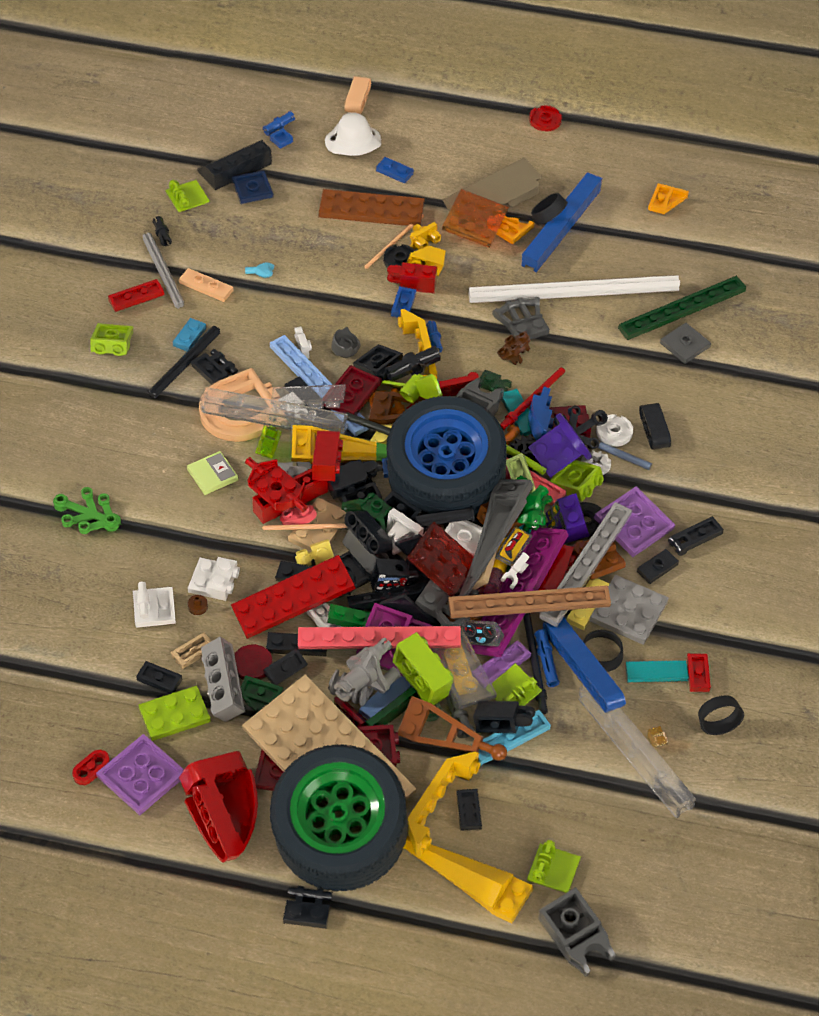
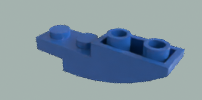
[528,387,554,441]

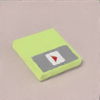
[187,451,238,495]

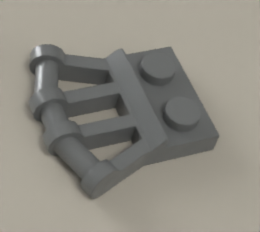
[492,297,550,339]
[415,574,479,627]

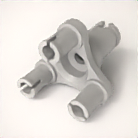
[333,638,401,701]

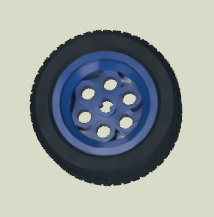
[386,396,507,525]

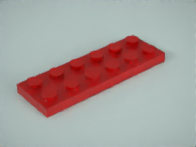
[231,555,356,639]

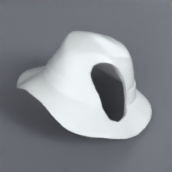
[325,113,381,155]

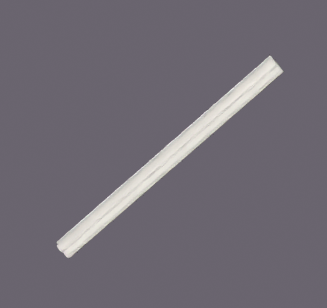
[469,275,680,303]

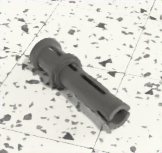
[445,683,475,738]

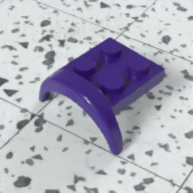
[528,413,592,478]

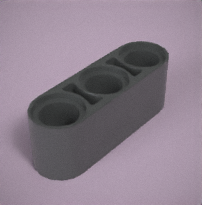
[342,530,389,575]

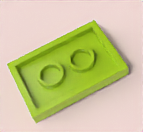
[138,685,211,741]

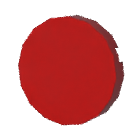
[529,105,562,132]

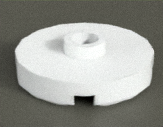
[596,414,633,447]

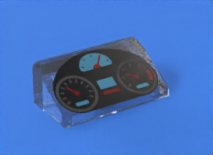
[462,620,504,647]

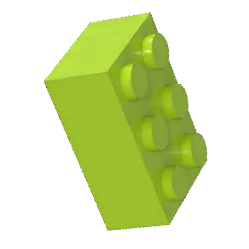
[392,632,454,705]

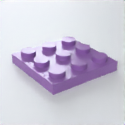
[594,486,675,557]
[96,734,184,815]

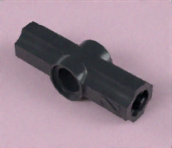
[385,346,441,382]

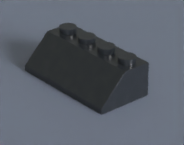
[197,140,272,191]

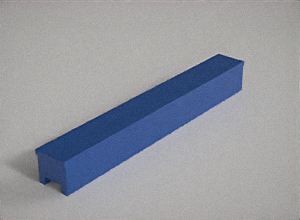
[521,172,602,273]

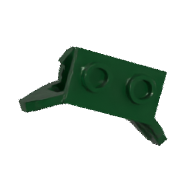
[341,493,392,532]

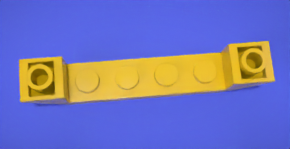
[398,309,438,379]
[407,752,480,857]

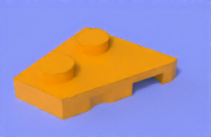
[487,214,534,245]

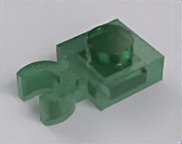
[480,370,512,392]

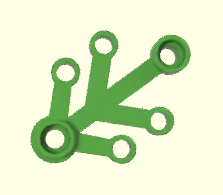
[53,487,121,534]

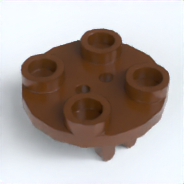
[497,331,531,365]

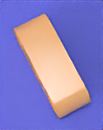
[345,76,371,114]

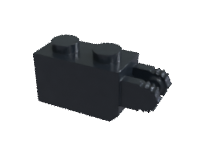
[328,460,378,499]

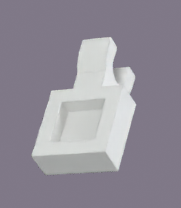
[500,552,530,589]

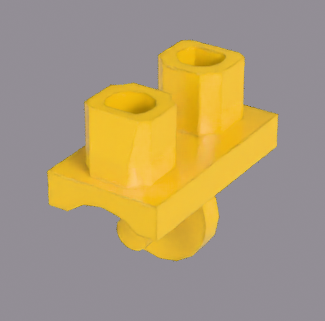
[410,222,441,249]

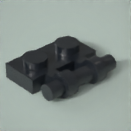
[191,349,238,385]
[283,885,332,929]

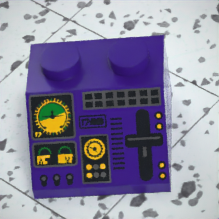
[545,493,590,544]

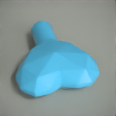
[245,262,274,278]

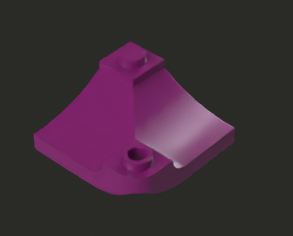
[356,603,431,677]

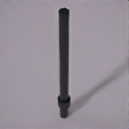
[523,613,548,715]

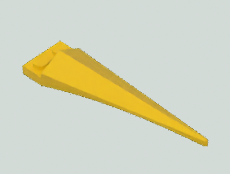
[403,836,533,924]

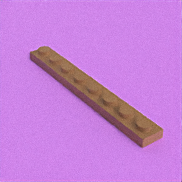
[448,585,611,619]

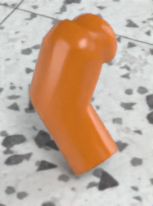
[505,424,520,445]

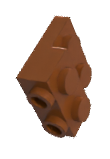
[572,540,626,580]

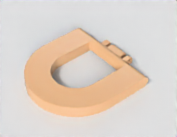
[199,368,289,442]

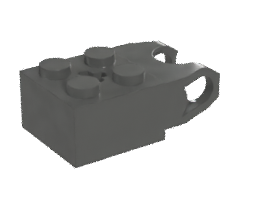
[456,378,504,415]
[538,887,616,977]

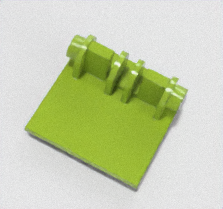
[165,180,210,213]
[485,663,542,706]
[527,840,581,893]

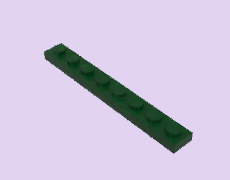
[618,275,747,340]

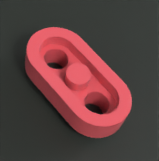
[280,505,317,525]

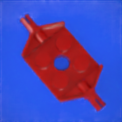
[245,457,308,512]

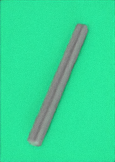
[143,232,184,308]

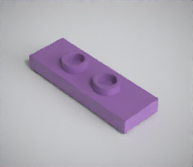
[471,640,531,690]

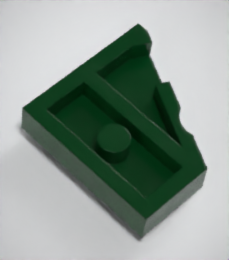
[241,676,284,713]

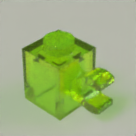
[255,425,282,459]

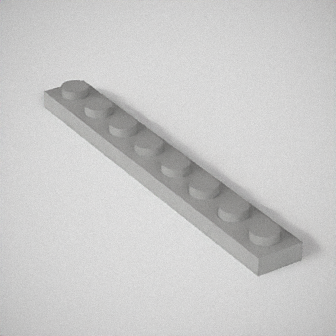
[539,502,632,627]

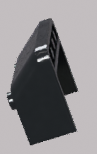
[380,534,454,626]

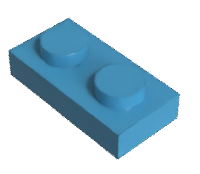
[173,318,206,351]

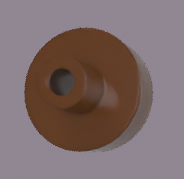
[188,595,208,615]

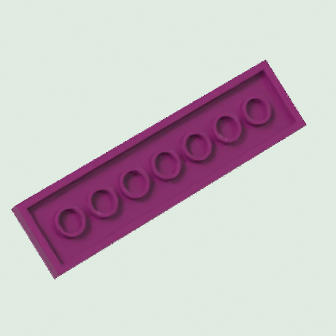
[466,527,569,657]

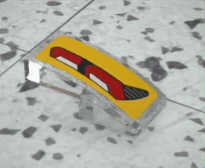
[495,526,532,567]

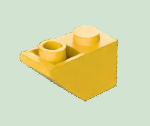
[406,246,446,276]

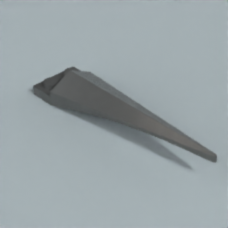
[459,479,533,596]

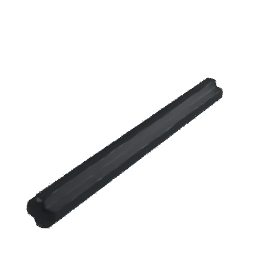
[148,326,220,399]

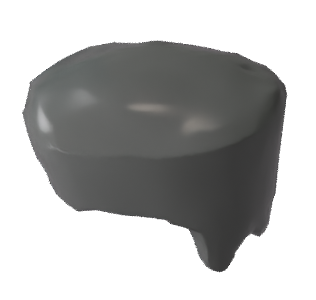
[331,327,361,358]

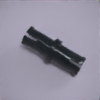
[152,216,172,247]

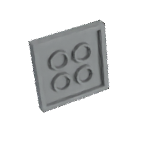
[590,575,669,645]

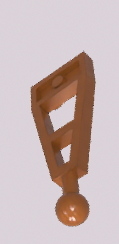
[398,696,507,761]

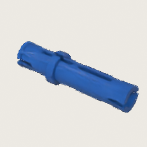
[534,629,560,687]

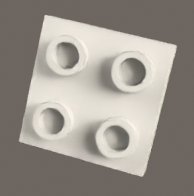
[386,508,424,555]

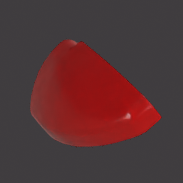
[179,751,258,863]

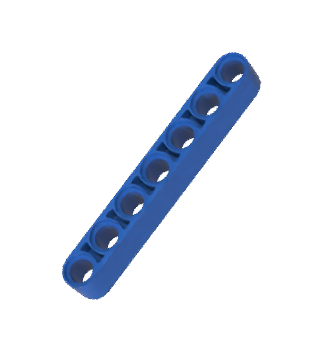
[543,617,626,713]

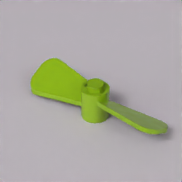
[382,374,442,403]

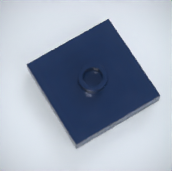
[232,171,274,204]

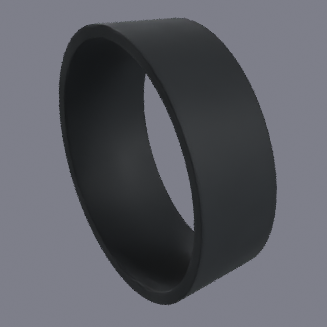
[531,193,568,225]
[583,630,623,672]
[698,695,744,735]

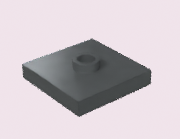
[660,323,711,364]

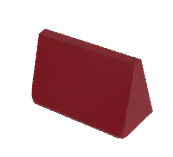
[334,696,367,727]

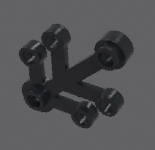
[554,405,608,459]

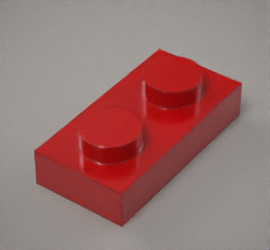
[687,653,711,692]

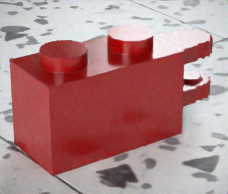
[387,262,437,294]

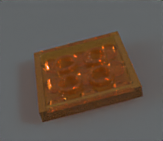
[442,189,509,248]

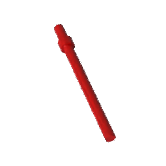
[500,367,565,431]

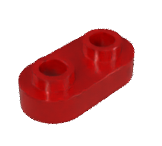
[72,749,110,785]

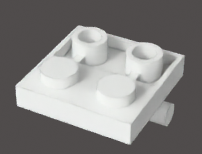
[133,582,176,628]

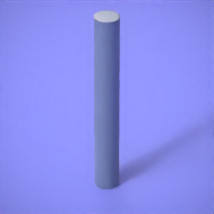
[598,442,652,470]

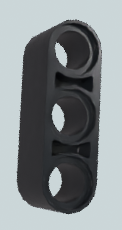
[639,403,671,450]
[344,510,393,555]

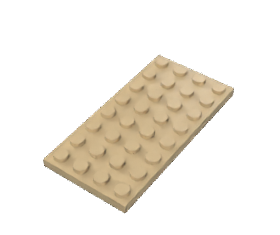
[242,675,416,834]

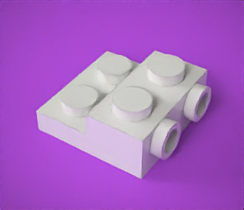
[188,557,240,601]

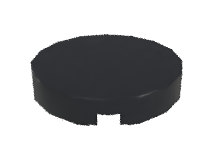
[383,244,416,268]

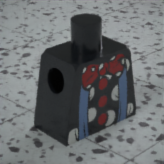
[370,558,418,592]

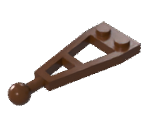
[369,391,425,424]

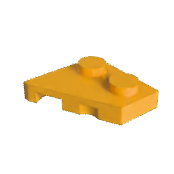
[648,183,689,214]

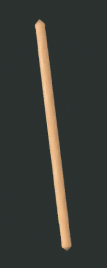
[365,214,424,269]
[262,523,348,530]

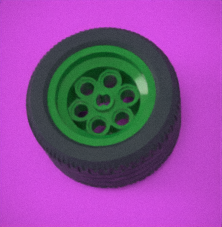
[270,744,408,892]

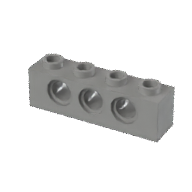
[201,637,245,722]

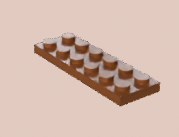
[319,189,424,226]

